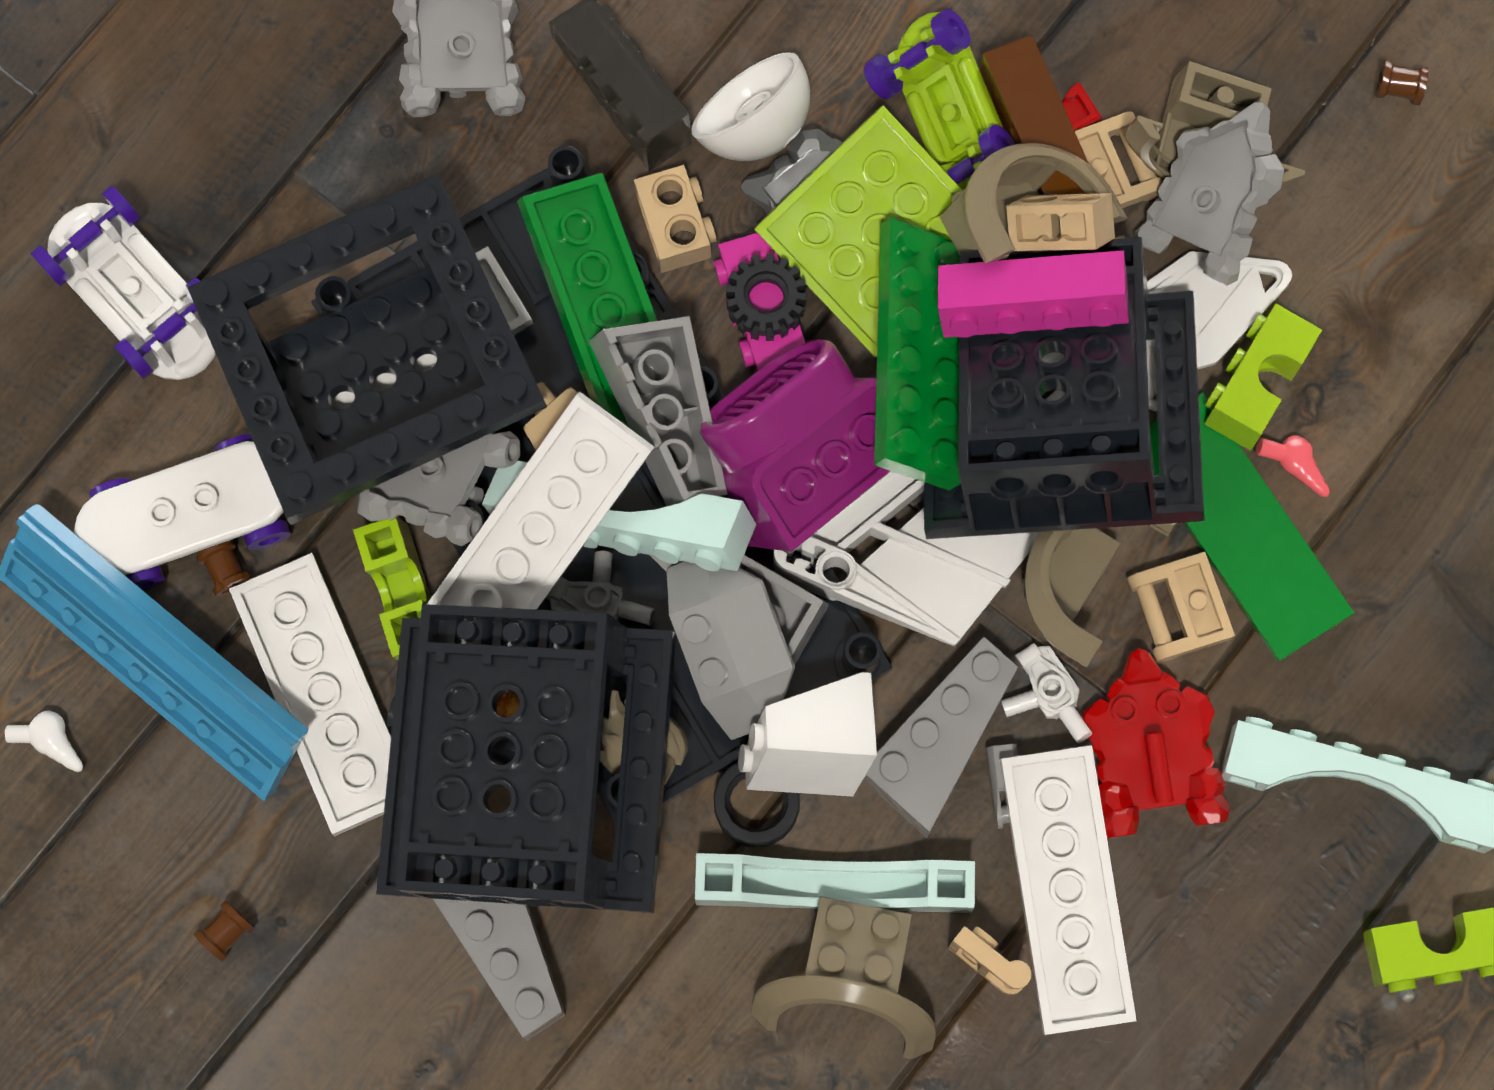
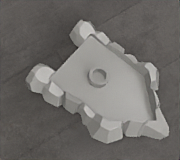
[392,0,526,117]
[1134,102,1284,286]
[357,431,520,546]

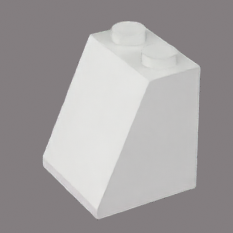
[738,672,877,797]

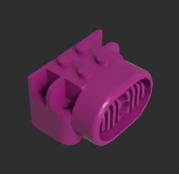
[700,340,891,552]

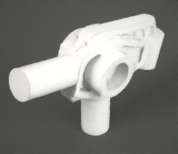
[1001,643,1092,743]

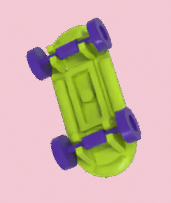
[864,9,1016,190]

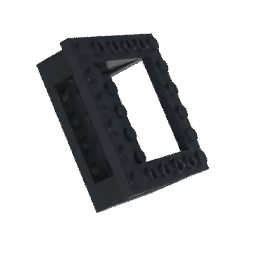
[187,174,547,525]
[924,237,1205,539]
[376,604,676,913]

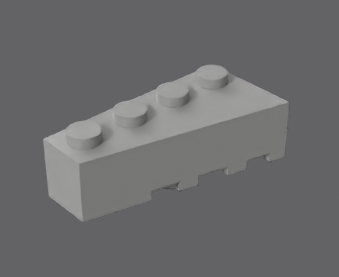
[589,316,727,506]
[433,899,566,1041]

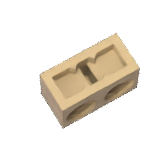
[634,165,717,273]
[1006,193,1115,251]

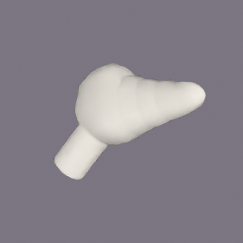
[5,710,83,772]

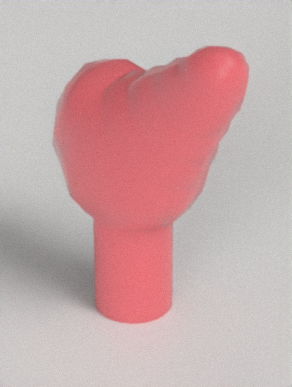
[1255,435,1330,497]

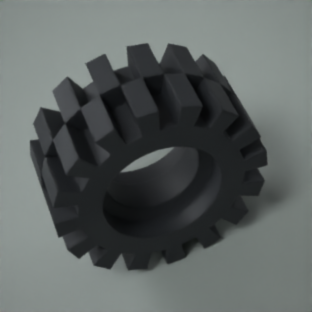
[726,254,807,341]

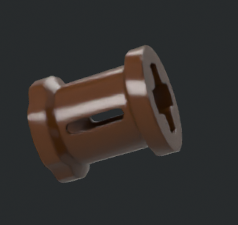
[1376,59,1429,106]
[196,540,252,598]
[193,900,255,962]

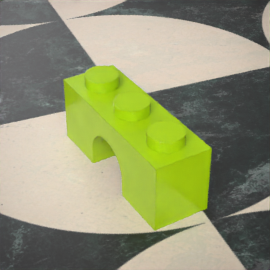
[1204,304,1322,451]
[353,517,431,660]
[1363,908,1494,993]

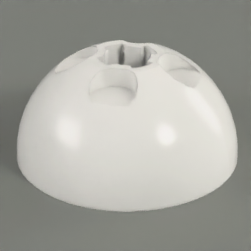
[691,52,810,161]

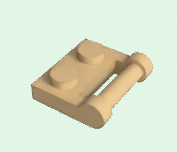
[1075,111,1163,208]
[1127,552,1235,663]
[948,926,1031,995]

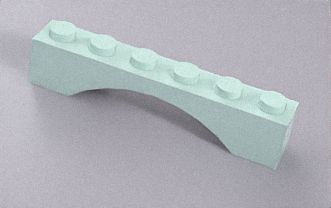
[482,461,756,571]
[1220,717,1494,853]
[695,853,975,913]

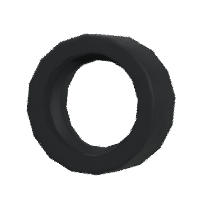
[713,763,800,847]

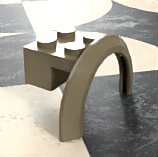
[1126,61,1305,190]
[940,143,1127,264]
[1023,523,1176,668]
[751,896,936,1059]

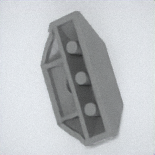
[667,562,795,740]

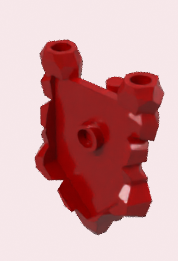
[1083,648,1230,838]

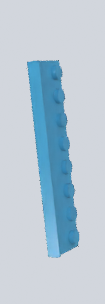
[0,504,308,801]

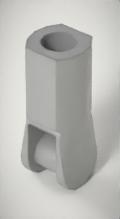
[986,744,1018,829]

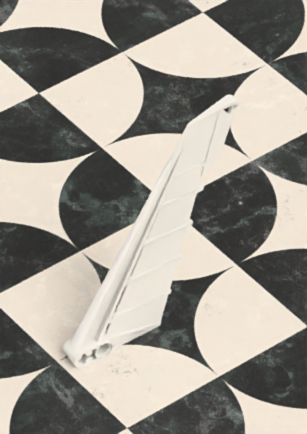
[773,251,1292,647]

